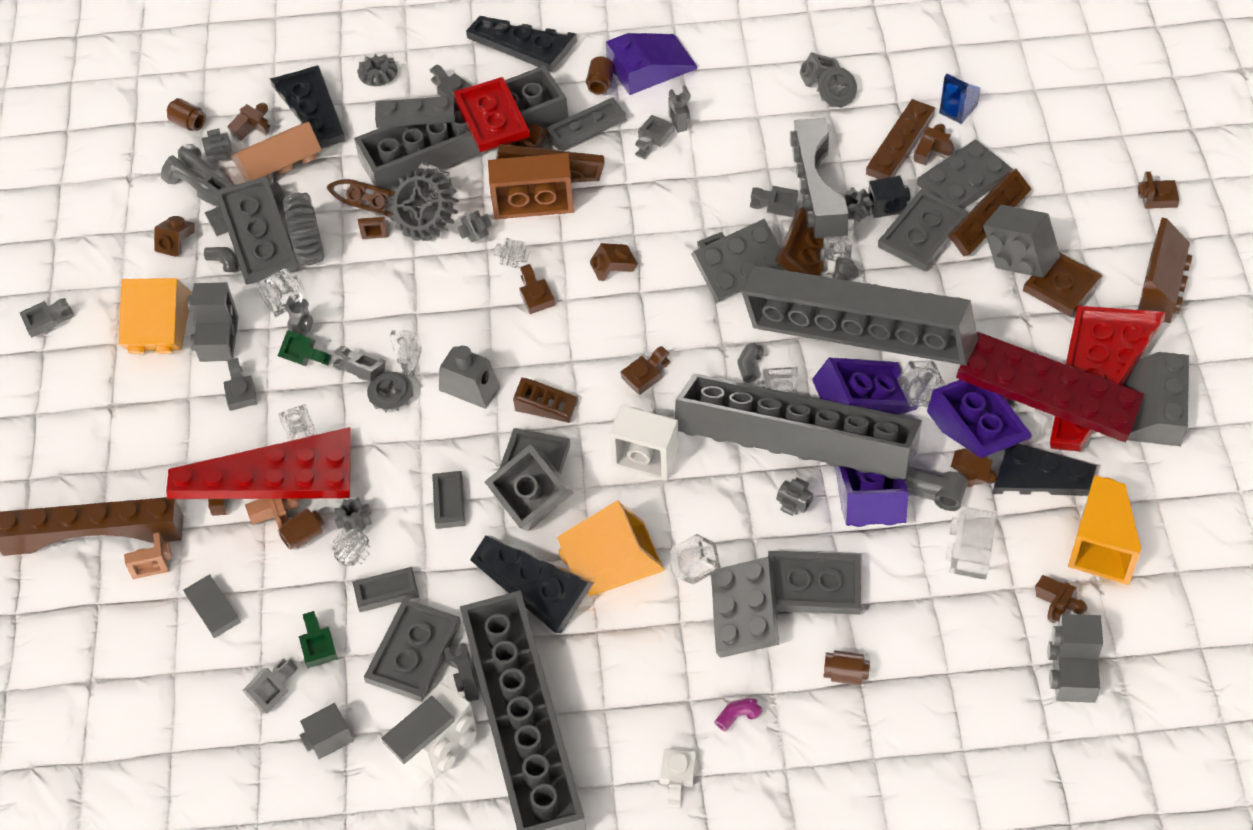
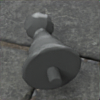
[832,257,859,280]

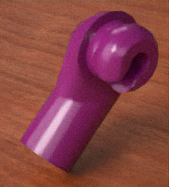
[714,697,762,732]

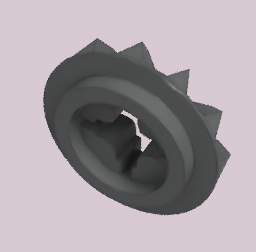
[357,53,398,86]
[817,66,857,108]
[367,372,413,413]

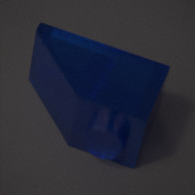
[939,74,981,124]

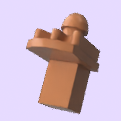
[244,499,300,529]

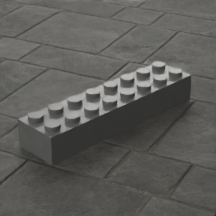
[354,65,568,190]
[741,266,978,366]
[674,373,922,480]
[460,590,586,830]

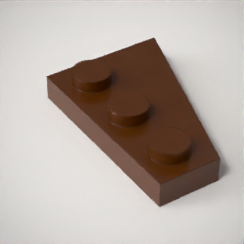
[775,206,824,276]

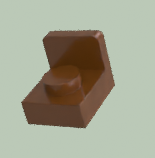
[1138,171,1180,209]

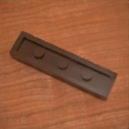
[866,99,936,179]
[948,168,1032,256]

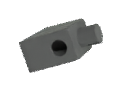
[439,345,500,409]

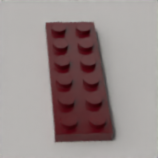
[956,331,1144,443]

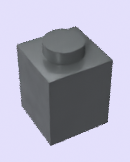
[299,703,354,759]

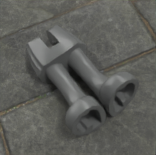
[161,144,235,207]

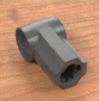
[905,467,968,512]

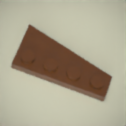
[496,144,605,183]

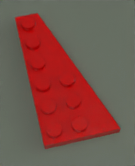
[1050,306,1165,452]
[166,427,351,499]

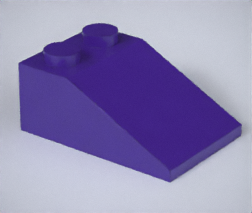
[606,33,697,95]
[812,357,919,415]
[927,380,1032,458]
[835,466,909,527]

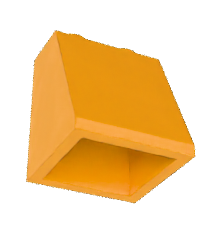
[118,278,192,354]
[1068,475,1141,585]
[557,500,665,596]

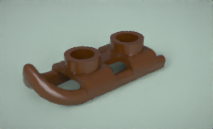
[327,179,395,217]

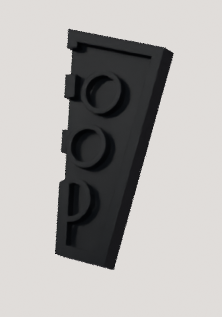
[466,15,577,72]
[270,65,346,148]
[470,535,594,633]

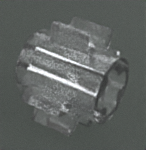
[494,237,530,269]
[332,529,371,567]

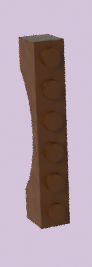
[0,497,183,556]

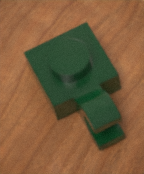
[277,330,332,367]
[298,611,338,668]

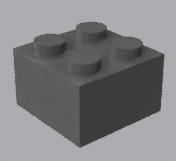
[983,205,1060,278]
[484,444,574,531]

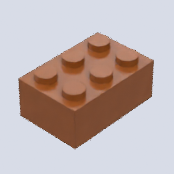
[488,153,574,220]

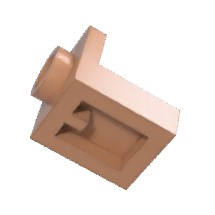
[124,532,172,579]

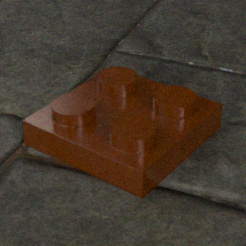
[1023,252,1102,317]

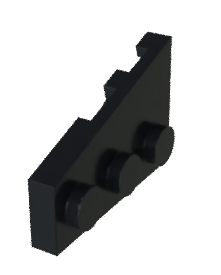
[992,443,1097,496]

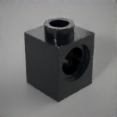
[868,175,911,218]

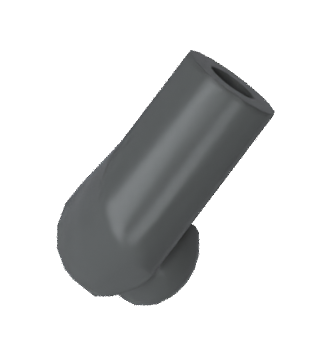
[204,247,238,272]
[737,342,764,383]

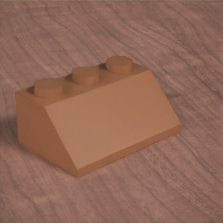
[230,121,322,182]

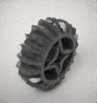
[387,168,460,241]
[283,192,324,266]

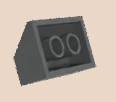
[1123,352,1189,447]

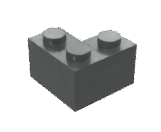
[187,282,239,362]
[1047,614,1103,703]

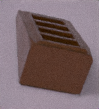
[513,377,578,423]

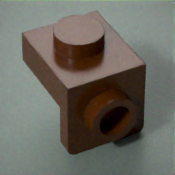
[154,216,195,257]
[590,243,638,281]

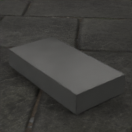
[432,471,466,529]
[352,567,419,613]
[183,574,241,638]
[381,695,455,765]

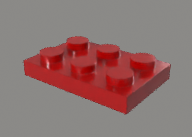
[453,77,530,152]

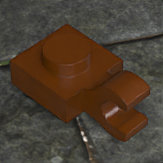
[519,264,555,314]
[620,346,670,395]

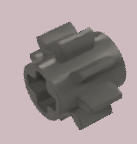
[202,128,232,161]
[841,187,874,223]
[457,210,492,243]
[776,477,813,516]
[334,497,372,536]

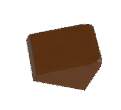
[358,217,389,239]

